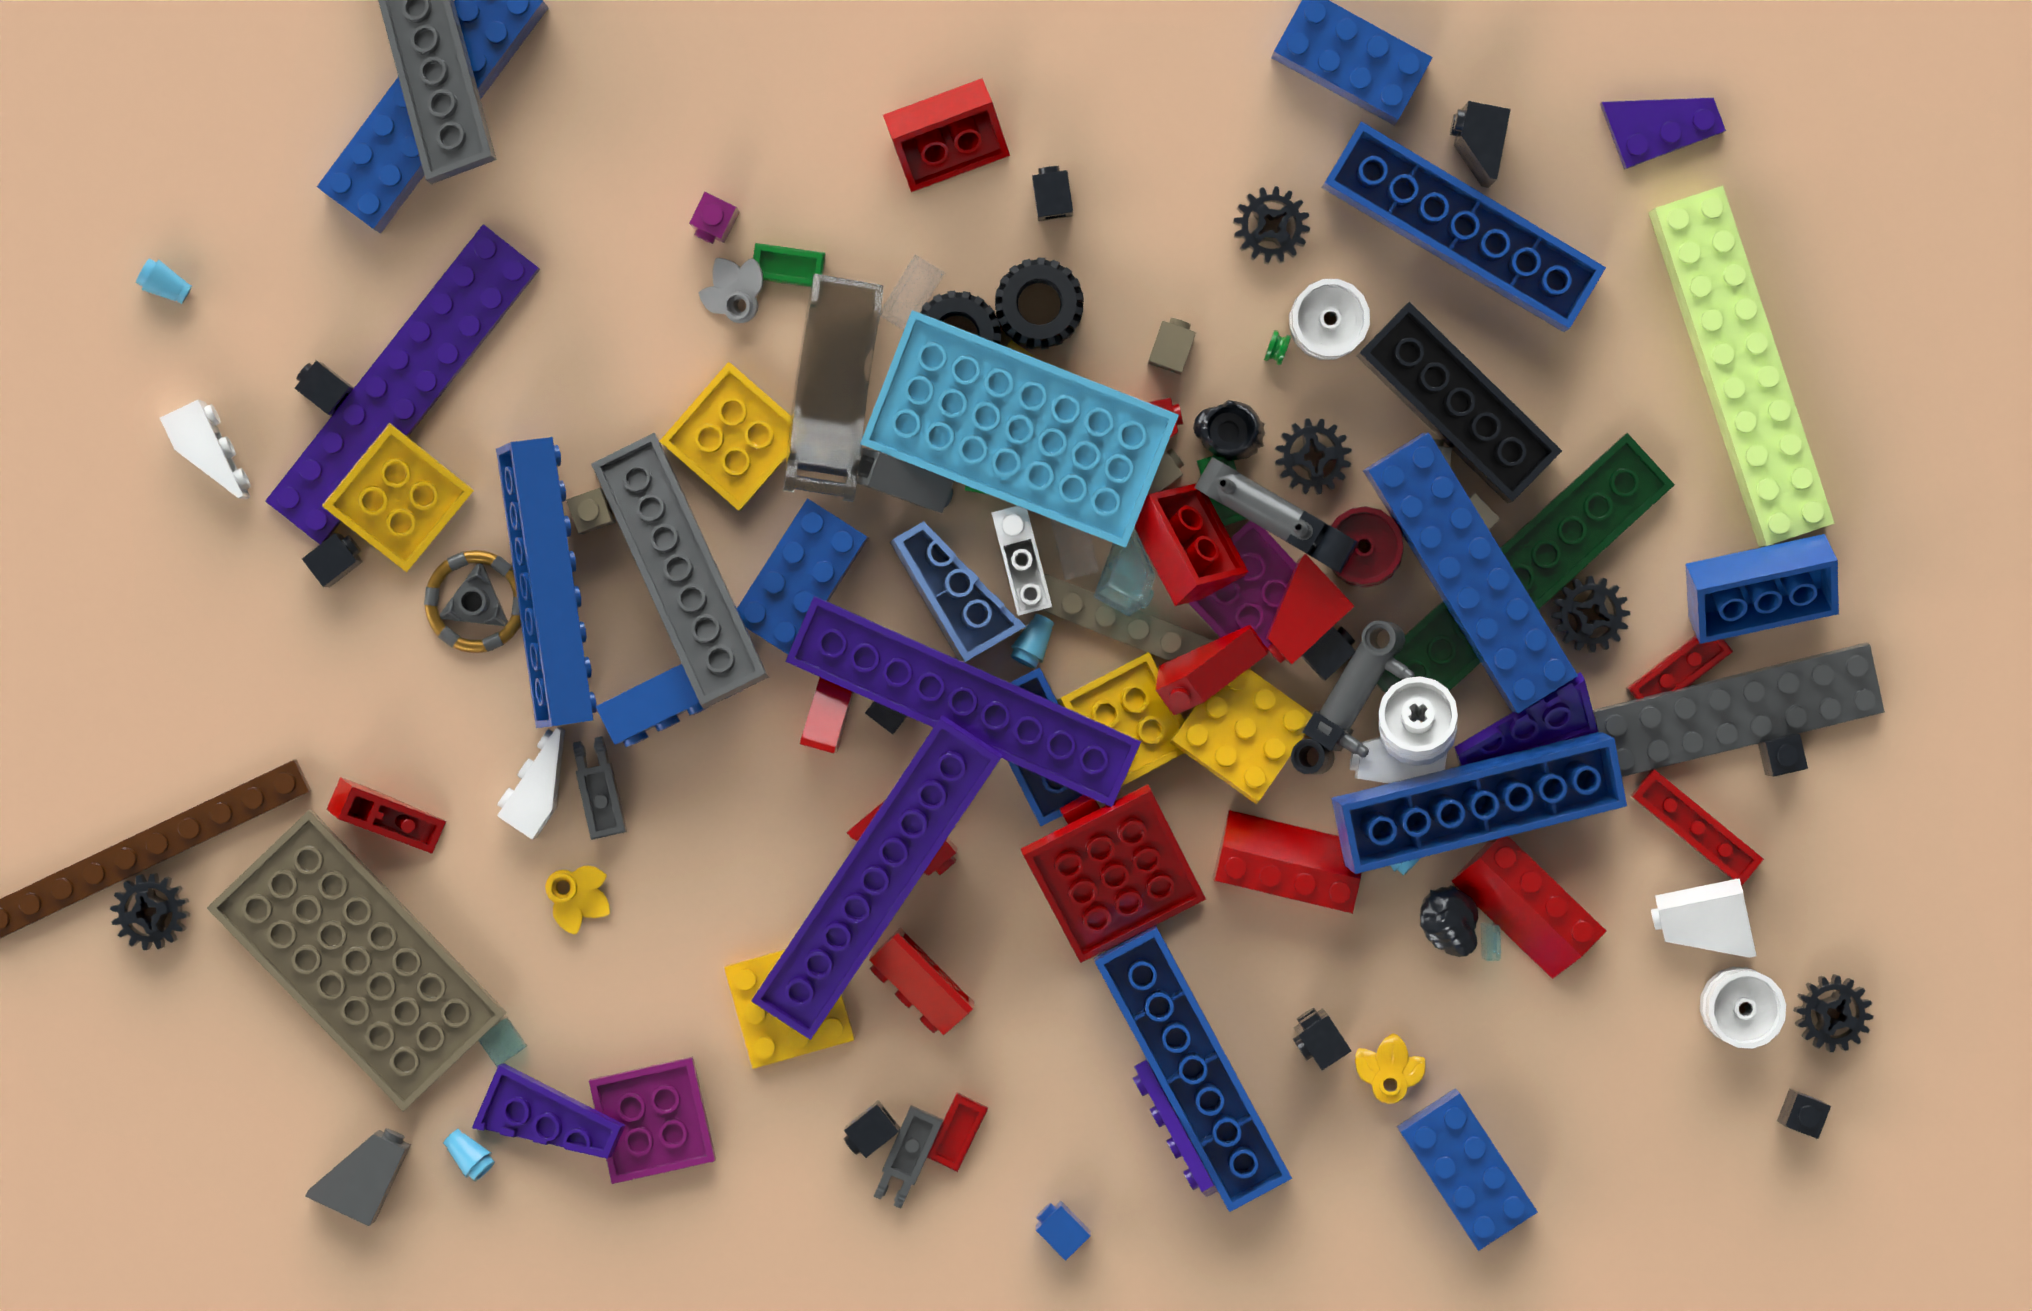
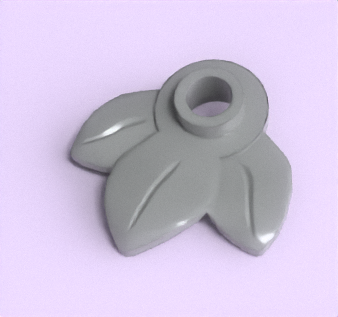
[699,258,763,323]

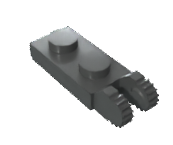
[573,736,627,840]
[873,1105,943,1209]

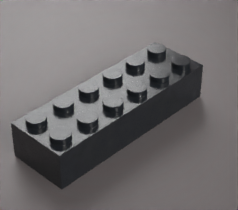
[1356,302,1562,503]

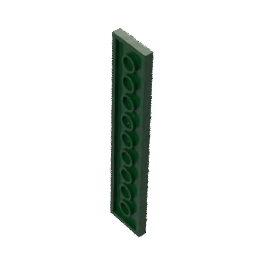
[1377,433,1675,722]

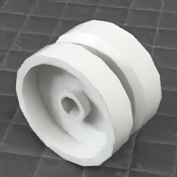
[1289,279,1370,360]
[1379,676,1458,766]
[1700,967,1786,1049]

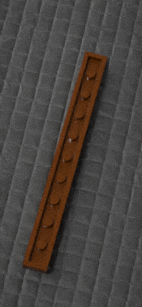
[0,759,311,939]

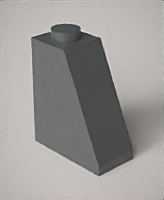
[843,446,954,513]
[305,1128,411,1226]

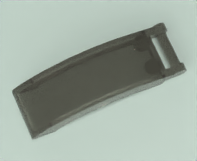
[783,274,883,502]

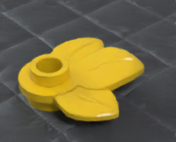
[545,865,610,935]
[1355,1033,1425,1104]

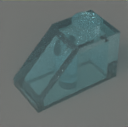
[1093,529,1155,616]

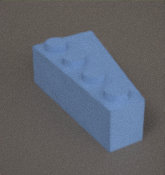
[890,521,1026,662]

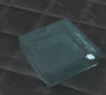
[1481,923,1501,961]
[478,1017,527,1067]

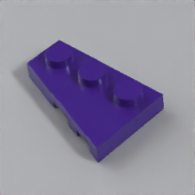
[1600,98,1726,170]

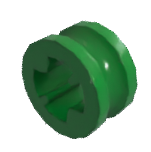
[1264,330,1291,366]

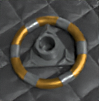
[424,550,521,653]

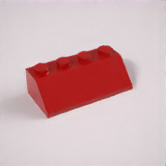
[1212,810,1362,914]
[1451,836,1607,979]

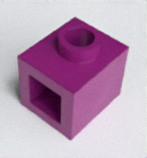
[689,192,740,244]

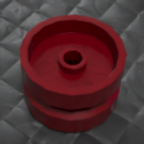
[1331,506,1404,589]

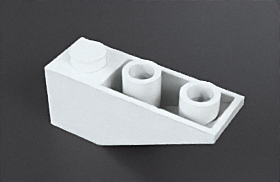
[160,400,251,499]
[991,506,1052,616]
[497,727,565,840]

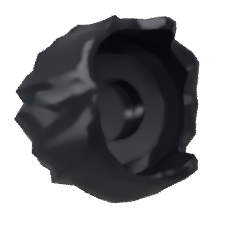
[1193,400,1265,461]
[1420,885,1478,957]

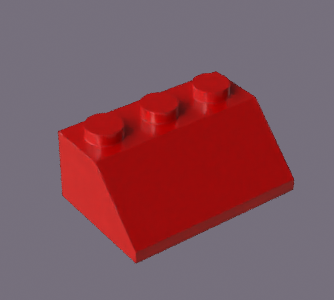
[883,78,1010,192]
[1134,483,1249,606]
[869,927,974,1035]

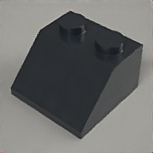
[1450,101,1511,188]

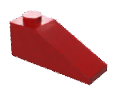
[1156,625,1268,716]
[326,777,446,854]

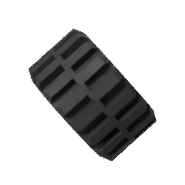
[995,258,1084,350]
[920,290,1001,345]

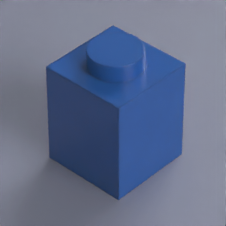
[1036,1201,1091,1261]

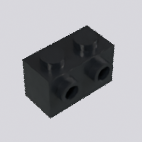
[1293,1008,1351,1070]

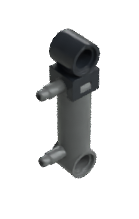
[1194,457,1359,574]
[1291,621,1415,774]

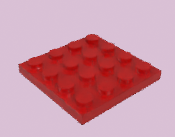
[1021,784,1206,963]

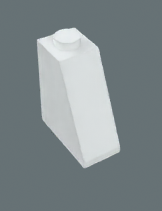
[1349,737,1447,784]
[1651,879,1756,958]

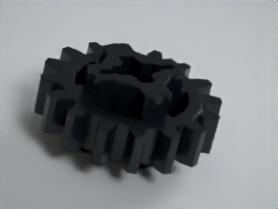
[1233,186,1310,264]
[1275,418,1352,495]
[1551,576,1630,653]
[110,873,190,950]
[1793,974,1874,1052]

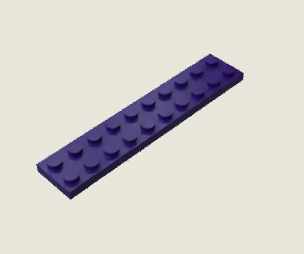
[265,224,540,544]
[785,596,1141,807]
[751,715,1003,1040]

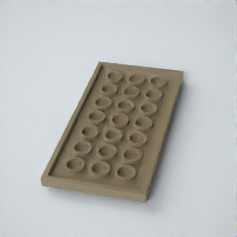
[207,810,507,1112]

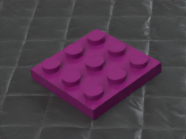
[1188,521,1296,647]
[589,1056,716,1184]

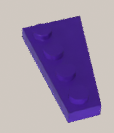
[1454,672,1598,766]
[1133,1060,1218,1197]
[472,1063,625,1159]

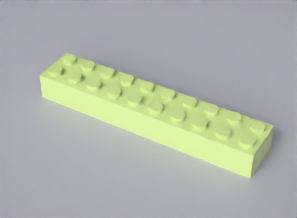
[1649,186,1835,547]

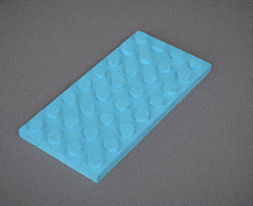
[860,310,1179,548]

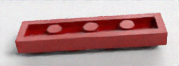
[1631,769,1764,886]

